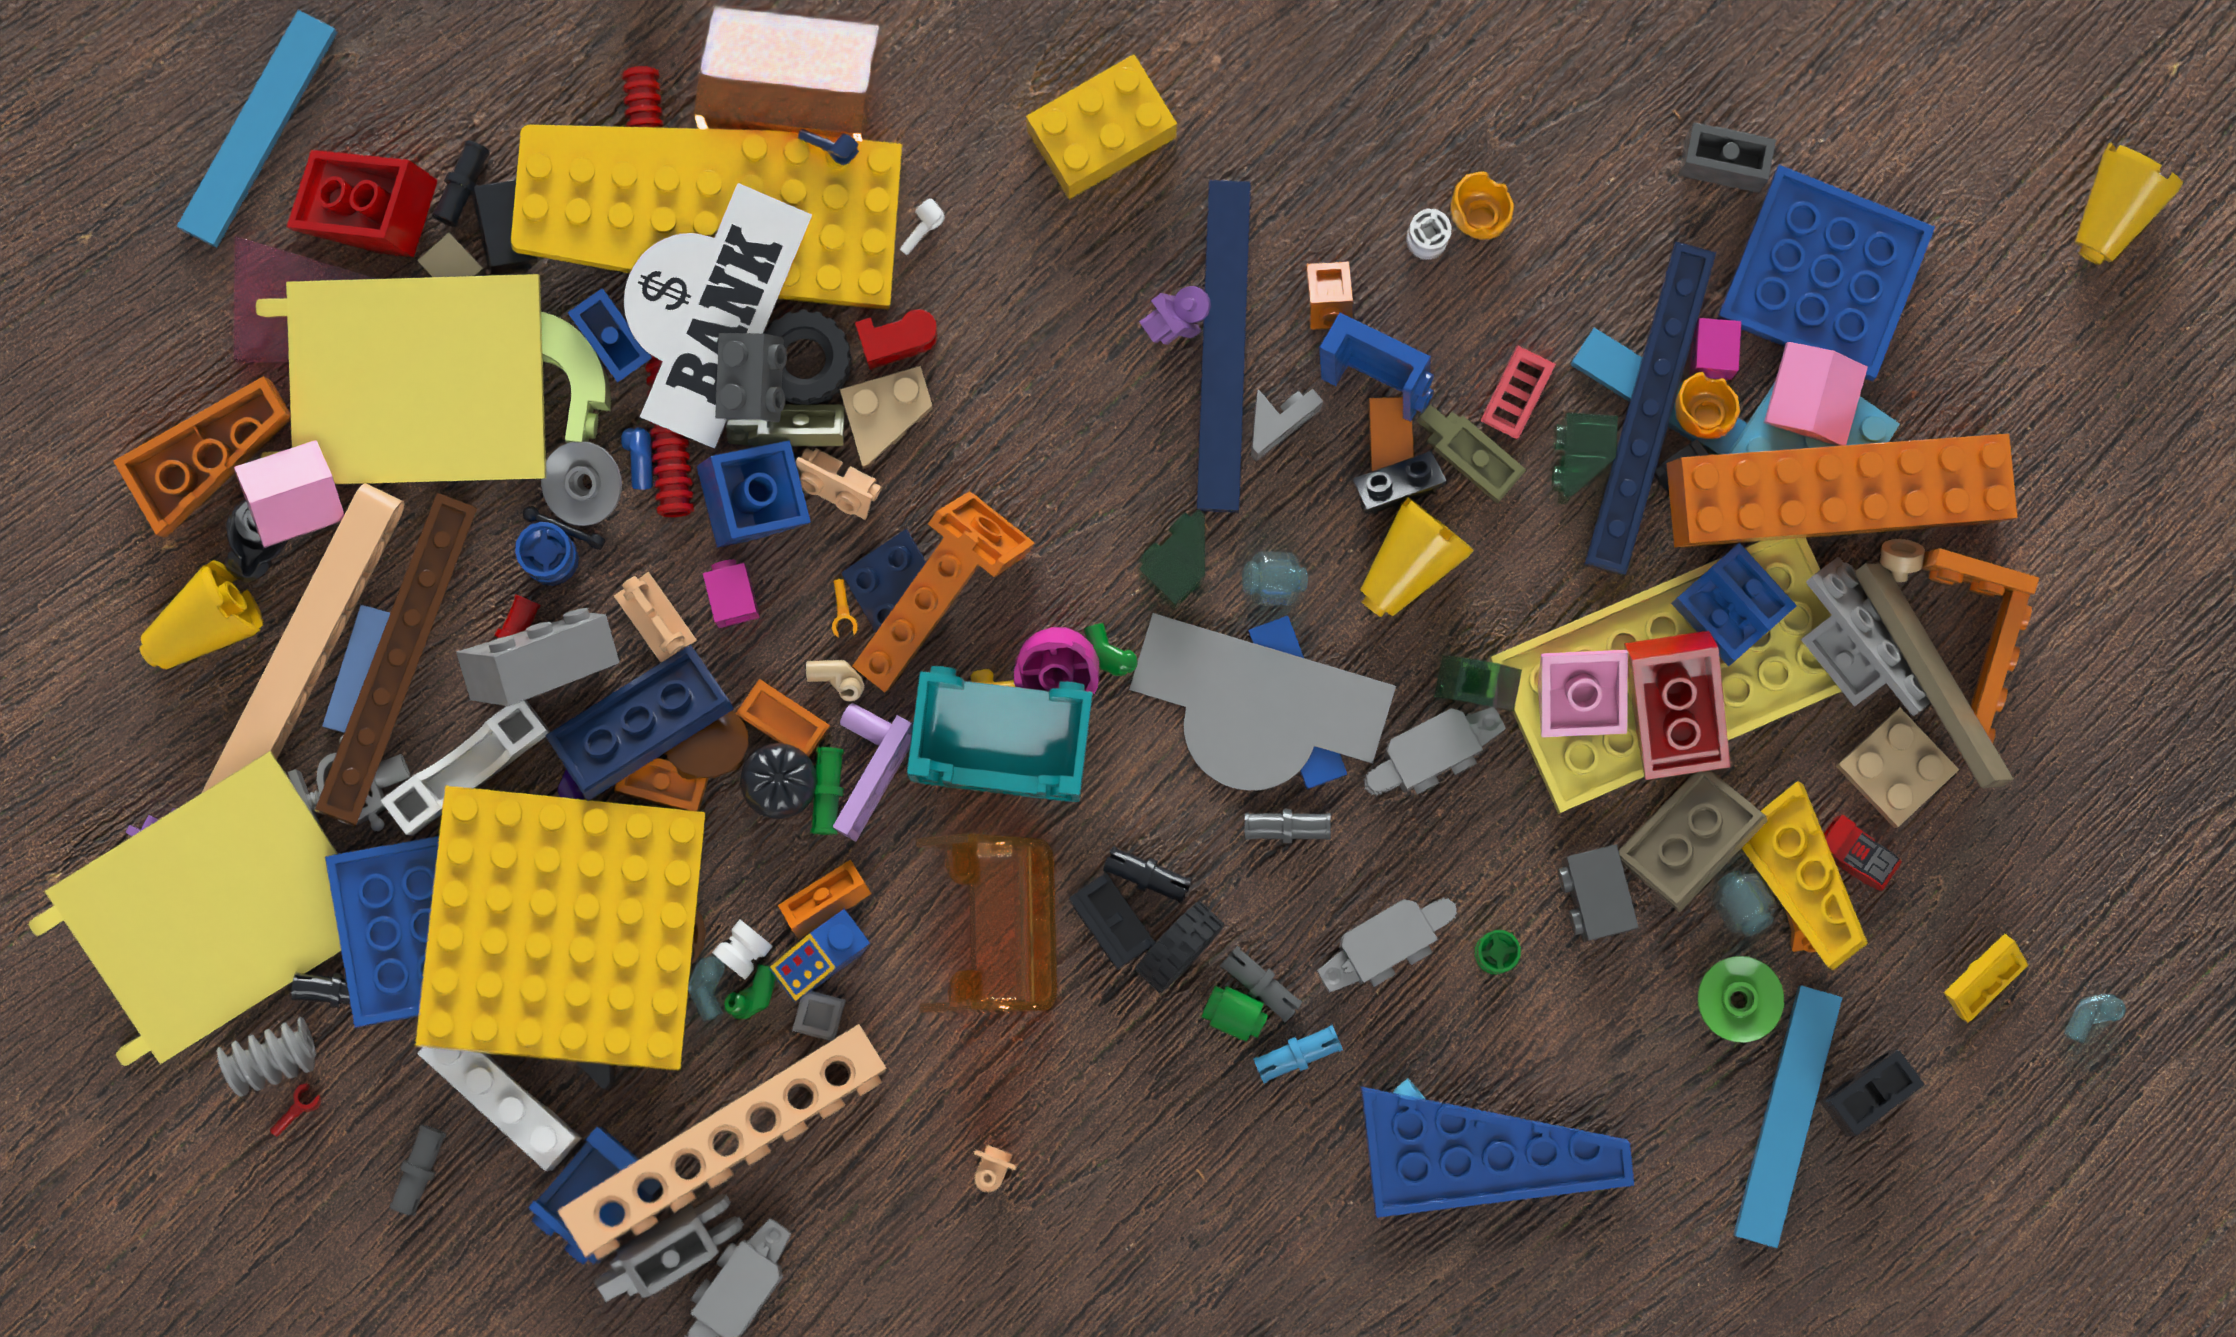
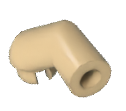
[806,660,864,702]

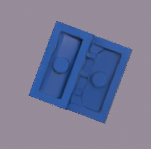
[1671,543,1797,667]

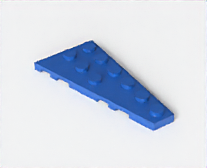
[1361,1087,1634,1217]

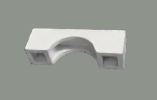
[380,700,550,836]
[417,1047,582,1171]

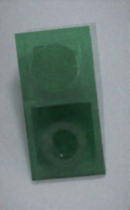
[1551,413,1618,504]
[1138,509,1205,610]
[1434,655,1522,712]

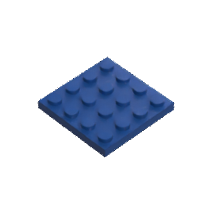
[1717,165,1935,382]
[325,836,439,1028]

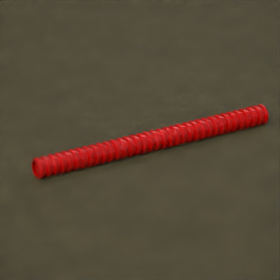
[622,66,695,517]

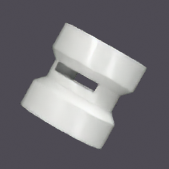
[1406,209,1451,260]
[712,920,773,980]

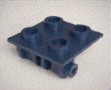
[841,529,926,633]

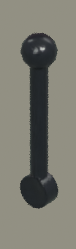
[522,506,606,550]

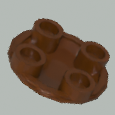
[666,710,748,779]

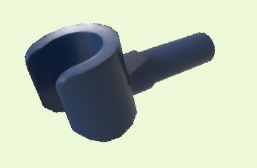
[798,129,859,165]

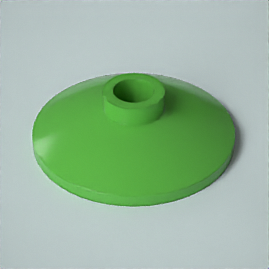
[1697,956,1784,1043]

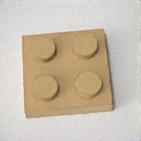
[1836,708,1959,828]

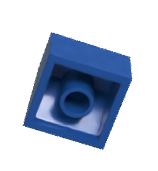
[696,440,811,548]

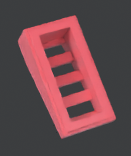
[1480,345,1556,440]

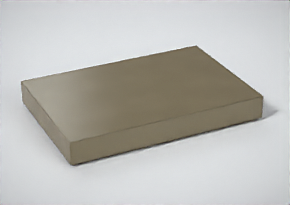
[1619,770,1767,913]

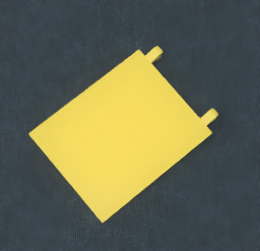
[256,274,546,484]
[29,751,341,1066]

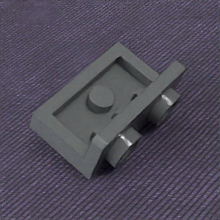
[715,333,787,422]

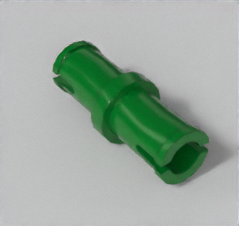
[810,747,844,835]

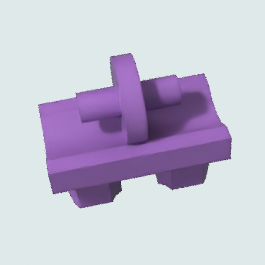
[1140,286,1211,345]

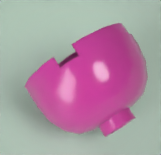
[1014,627,1099,695]

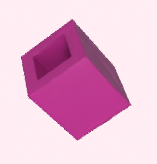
[1690,318,1741,381]
[703,559,760,628]

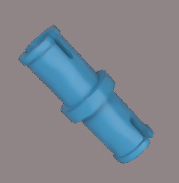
[1253,1025,1343,1083]

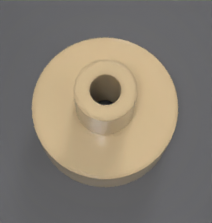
[1880,539,1925,582]

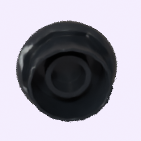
[740,743,818,819]

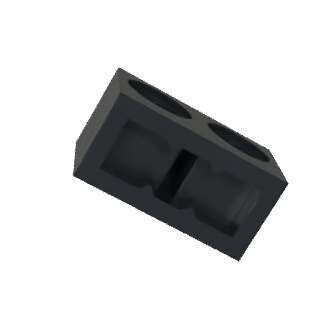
[1819,1049,1925,1136]

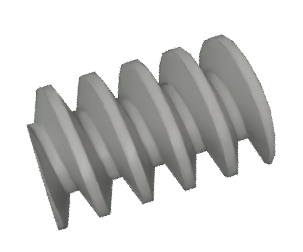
[217,1017,316,1097]

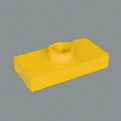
[1944,934,2028,1023]

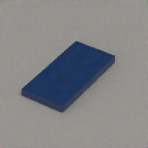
[545,644,734,801]

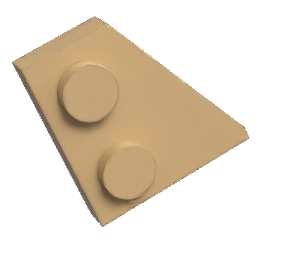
[840,366,933,469]

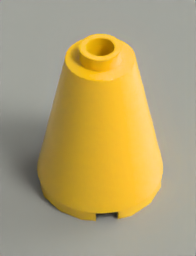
[2075,143,2183,265]
[1360,497,1474,617]
[139,560,264,670]

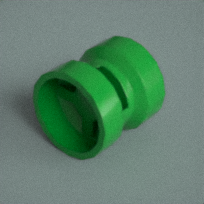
[1474,930,1521,975]

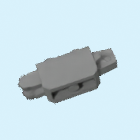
[1363,707,1506,796]
[1317,897,1458,993]
[595,1194,744,1302]
[685,1219,792,1337]

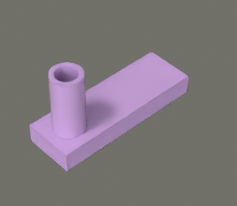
[833,703,913,842]

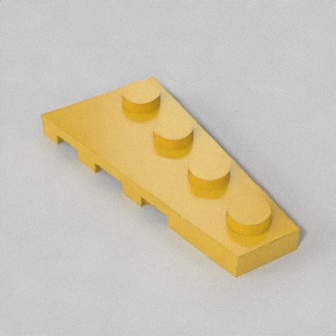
[1742,781,1868,970]

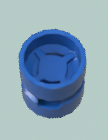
[515,522,579,586]

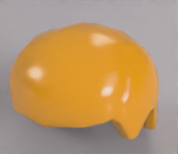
[1450,171,1514,240]
[1675,372,1740,439]

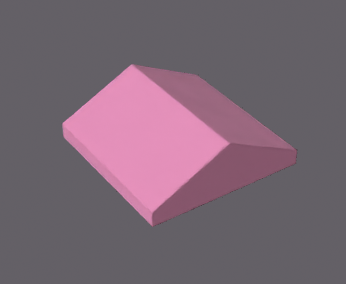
[1764,342,1868,446]
[234,440,345,548]
[1538,650,1628,737]

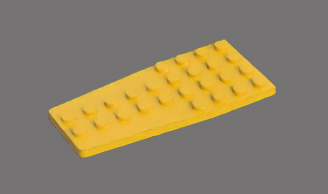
[511,125,902,310]

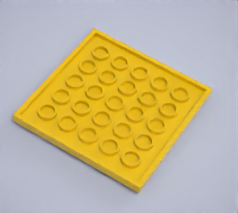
[415,786,705,1071]

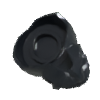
[224,499,288,583]

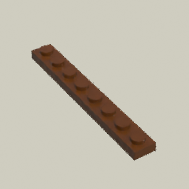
[314,493,477,826]

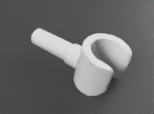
[900,199,944,256]

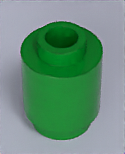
[1201,986,1268,1042]

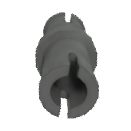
[1245,809,1331,843]
[1220,945,1303,1022]
[389,1124,447,1216]

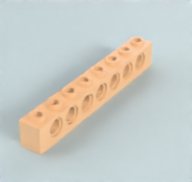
[558,1024,886,1260]

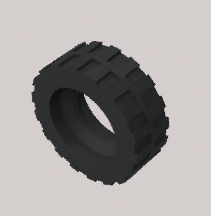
[763,310,852,405]
[1135,901,1225,993]

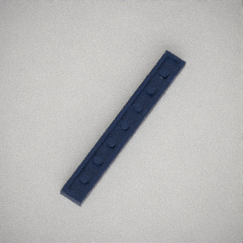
[1197,180,1251,513]
[1584,242,1716,576]

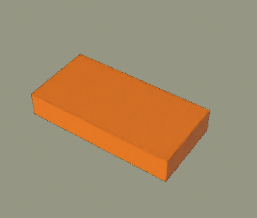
[1368,397,1414,472]
[736,679,831,758]

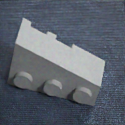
[456,608,620,706]

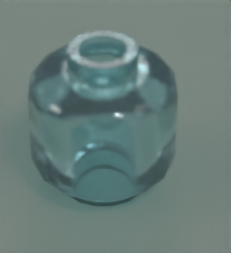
[1242,551,1308,606]
[1712,870,1777,937]

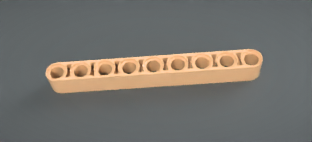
[202,483,405,793]

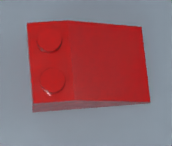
[286,150,438,258]
[1624,631,1731,780]

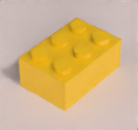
[1026,54,1177,199]

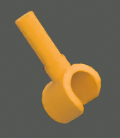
[832,579,858,638]

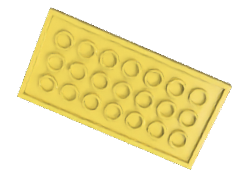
[1489,538,1842,814]

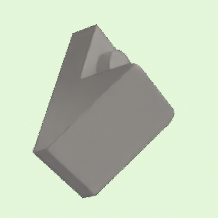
[1251,388,1323,462]

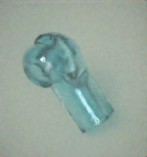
[688,956,725,1022]
[2063,993,2126,1043]

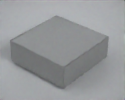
[792,991,846,1041]

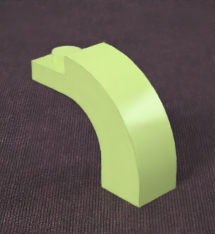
[541,312,611,443]

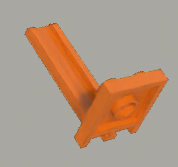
[852,491,1035,693]
[1922,548,2039,754]

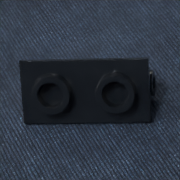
[1353,451,1447,516]

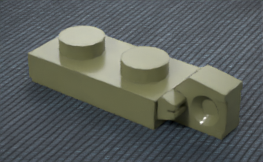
[1417,404,1526,504]
[726,405,845,446]

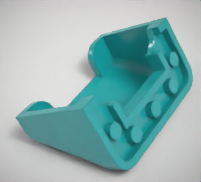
[907,666,1092,802]

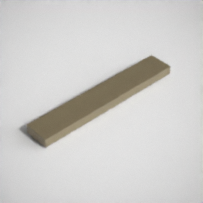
[1855,563,2013,788]

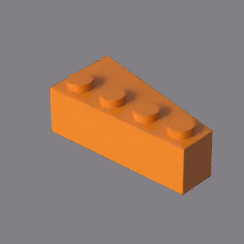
[113,376,291,538]

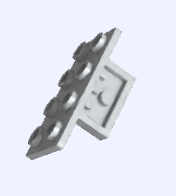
[1801,557,1930,716]

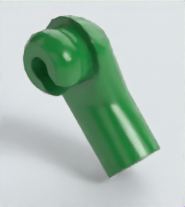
[1084,623,1138,676]
[724,964,776,1019]

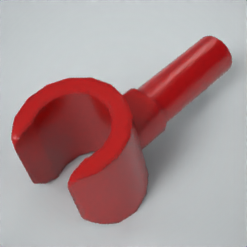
[270,1083,321,1137]

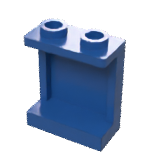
[1319,313,1434,422]
[528,1127,663,1265]

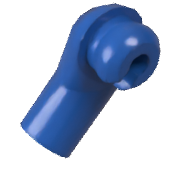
[621,427,653,490]

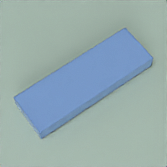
[322,605,390,733]

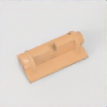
[796,448,882,520]
[614,572,697,663]
[974,1145,1018,1192]

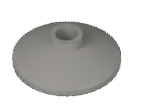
[541,441,622,526]

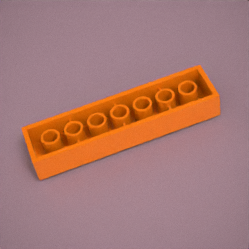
[1666,433,2018,548]

